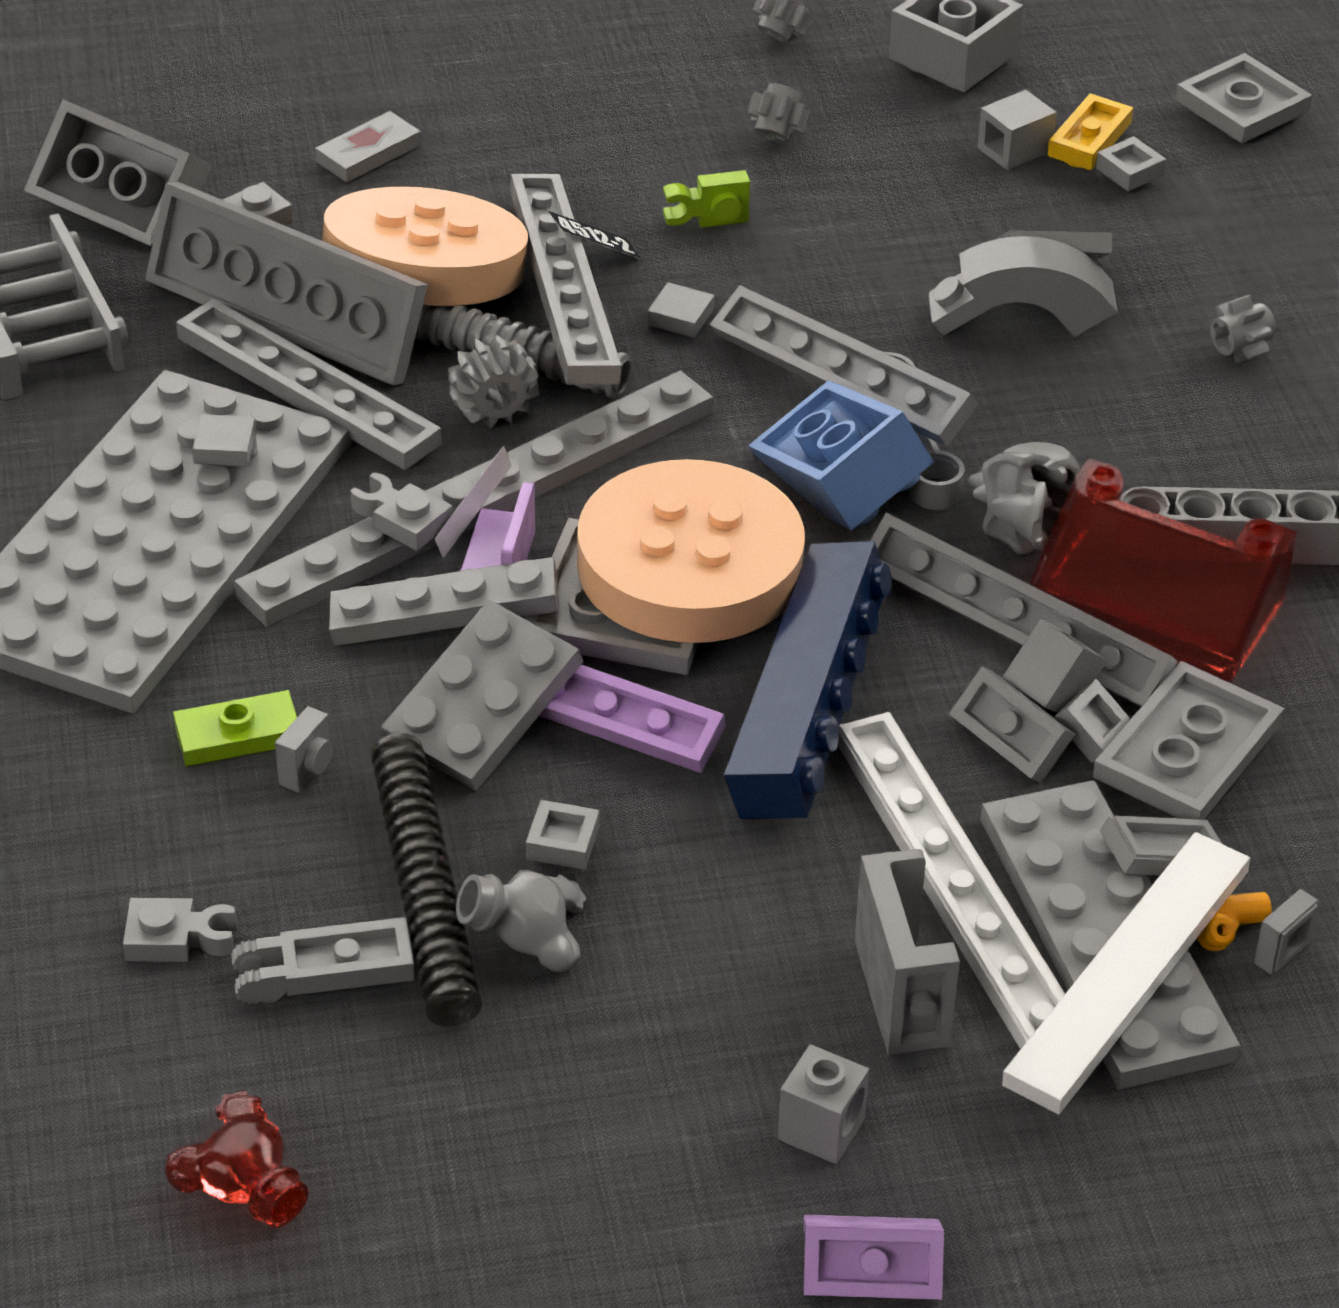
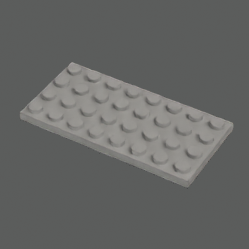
[0,370,352,714]

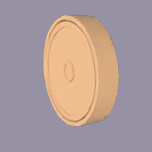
[322,187,528,306]
[577,459,805,643]

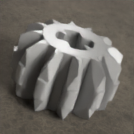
[448,334,540,429]

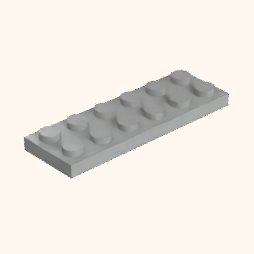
[145,182,428,385]
[980,780,1240,1090]

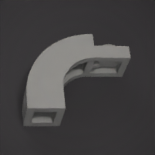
[929,236,1118,337]

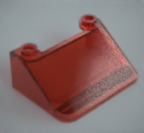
[1029,458,1297,683]

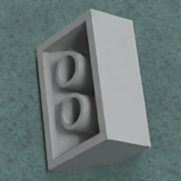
[24,99,212,246]

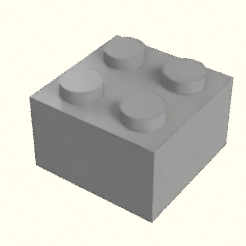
[889,0,1023,92]

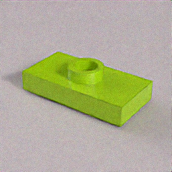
[173,690,297,766]

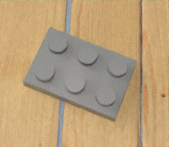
[381,600,583,791]
[1093,661,1284,820]

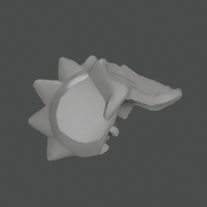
[968,442,1084,555]

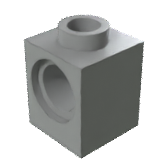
[777,1044,869,1165]

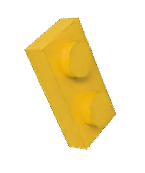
[1047,93,1133,170]

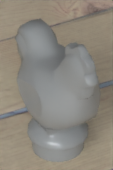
[456,870,586,973]

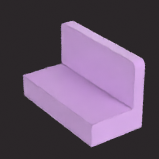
[461,482,535,571]
[803,1215,944,1300]

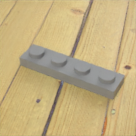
[329,557,559,646]

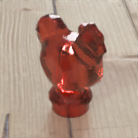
[165,1090,309,1228]

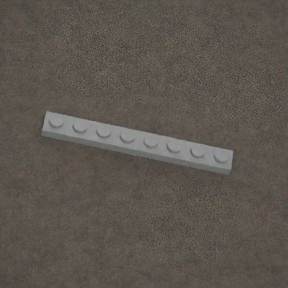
[510,174,622,389]

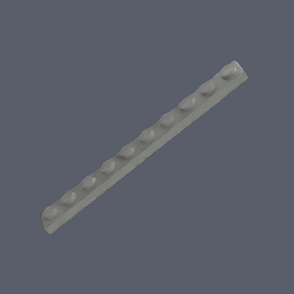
[234,370,713,628]

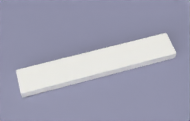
[1002,832,1250,1115]

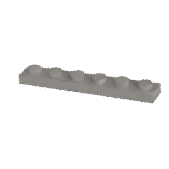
[709,285,978,447]
[176,298,442,470]
[870,513,1178,708]

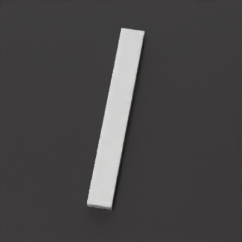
[837,712,1065,1050]

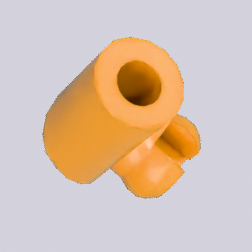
[1196,892,1272,951]

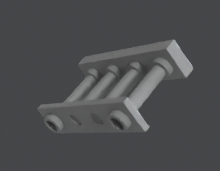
[0,213,130,400]

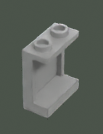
[854,849,960,1055]

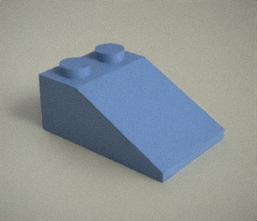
[748,380,934,531]

